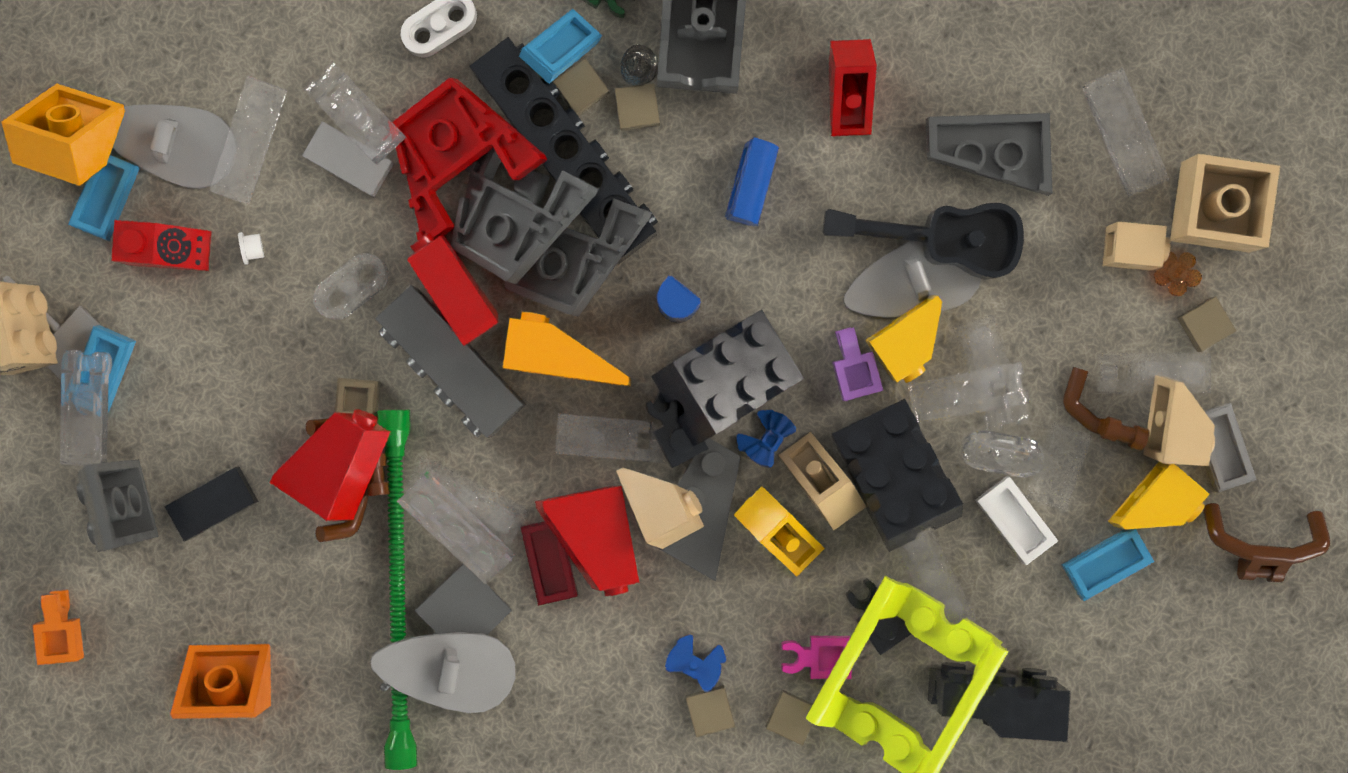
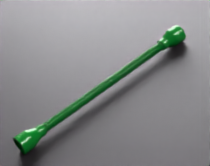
[377,410,417,770]

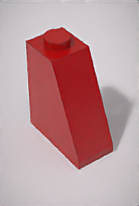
[407,233,498,346]
[269,409,390,521]
[535,486,640,596]

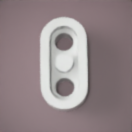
[401,0,477,57]

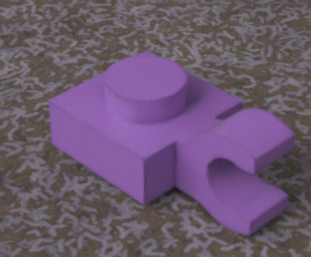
[832,327,883,401]

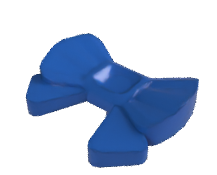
[737,410,796,468]
[665,634,726,692]

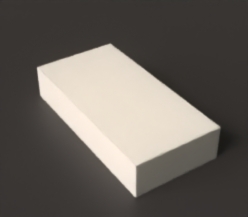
[975,476,1058,565]

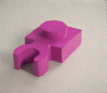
[781,635,852,679]

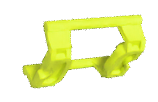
[806,576,1008,773]

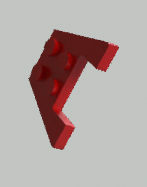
[390,77,548,240]

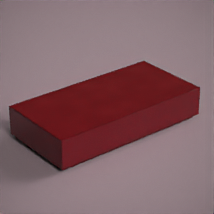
[520,521,578,606]

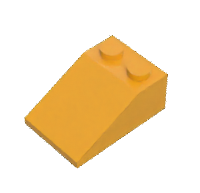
[503,312,631,387]

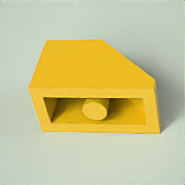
[865,295,943,383]
[1108,462,1210,530]
[734,486,825,577]

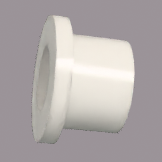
[238,232,264,265]

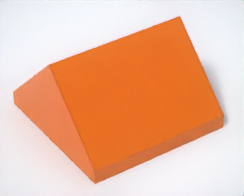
[170,644,271,719]

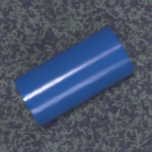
[725,137,779,226]
[657,276,701,323]

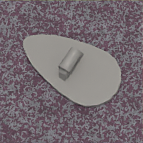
[113,104,237,189]
[844,241,981,318]
[370,632,515,713]

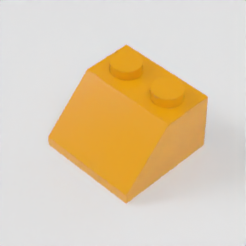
[1,84,125,186]

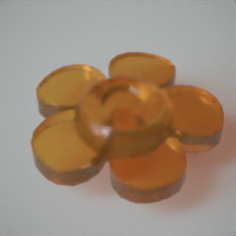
[1154,252,1202,296]

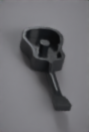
[822,203,1024,279]

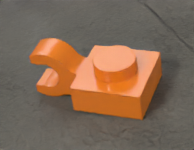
[33,590,84,665]

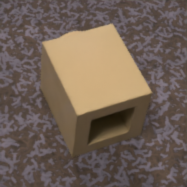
[1103,222,1170,271]

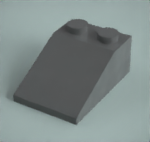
[77,459,159,553]

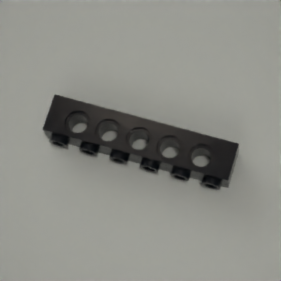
[469,37,658,264]

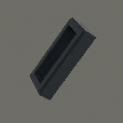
[164,467,259,542]

